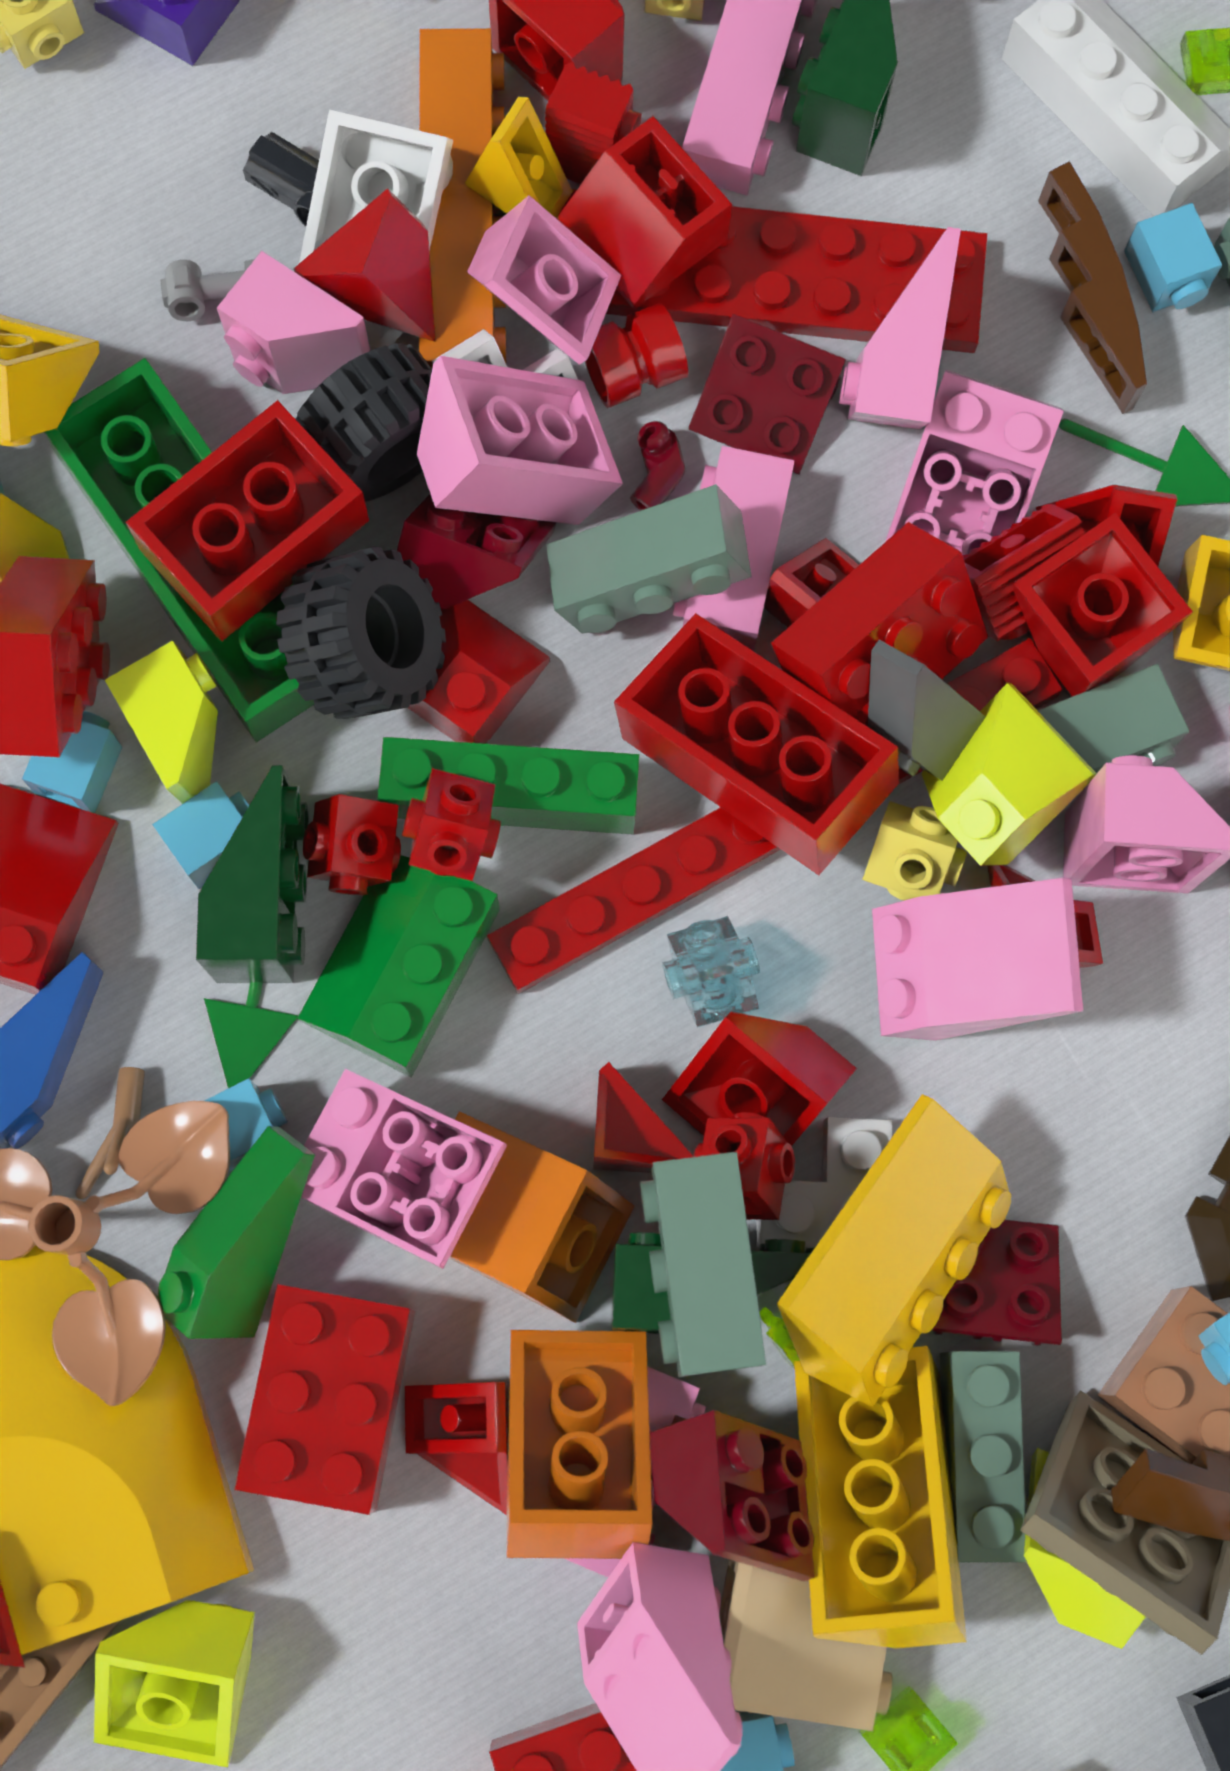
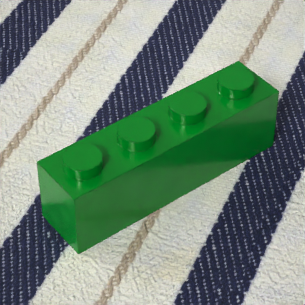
[378,737,640,835]

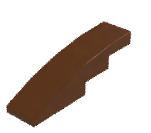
[1038,161,1147,414]
[1111,1448,1230,1541]

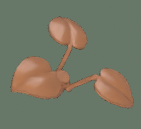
[0,1101,230,1406]

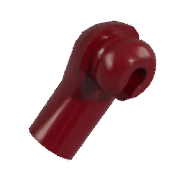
[630,421,686,511]

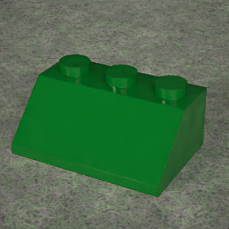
[297,855,500,1078]

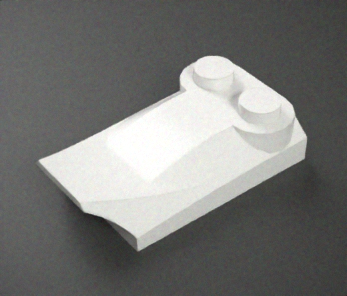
[299,110,453,348]

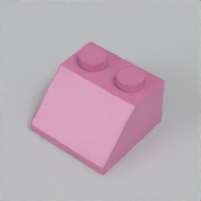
[467,195,621,365]
[217,251,370,394]

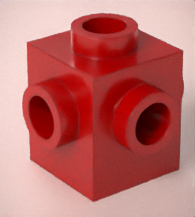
[402,768,501,881]
[303,794,401,895]
[694,1112,795,1220]

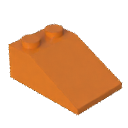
[506,1330,652,1559]

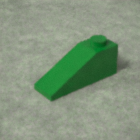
[157,1126,315,1339]

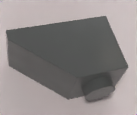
[867,640,985,781]

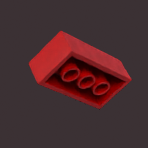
[614,613,899,876]

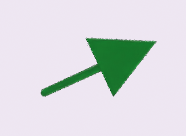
[1059,418,1230,507]
[204,982,298,1088]

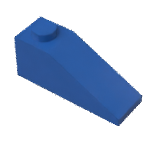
[0,952,104,1149]

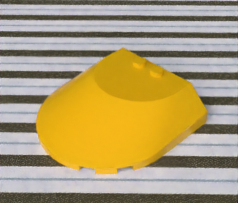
[0,1245,254,1655]

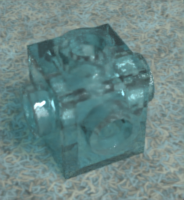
[662,916,760,1028]

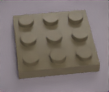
[1020,1390,1230,1655]

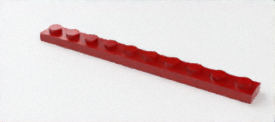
[487,638,1063,994]

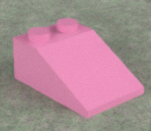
[839,227,961,429]
[872,878,1083,1041]

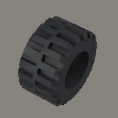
[295,343,432,502]
[276,547,446,719]

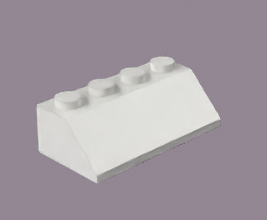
[1001,0,1230,216]

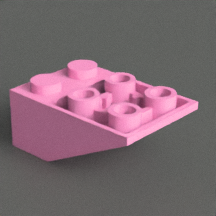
[885,369,1064,555]
[301,1069,507,1269]
[577,1542,742,1771]

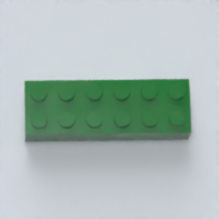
[44,358,314,743]

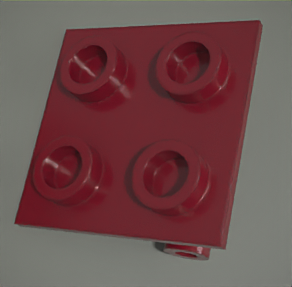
[688,314,846,475]
[931,1219,1062,1346]

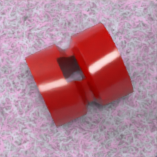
[585,302,689,408]

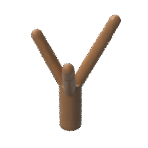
[75,1067,145,1199]

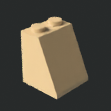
[719,1559,892,1731]

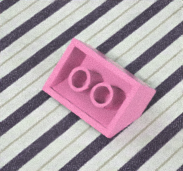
[417,356,623,525]
[1063,756,1230,894]

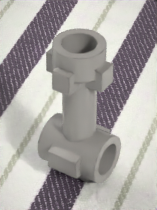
[160,259,255,322]

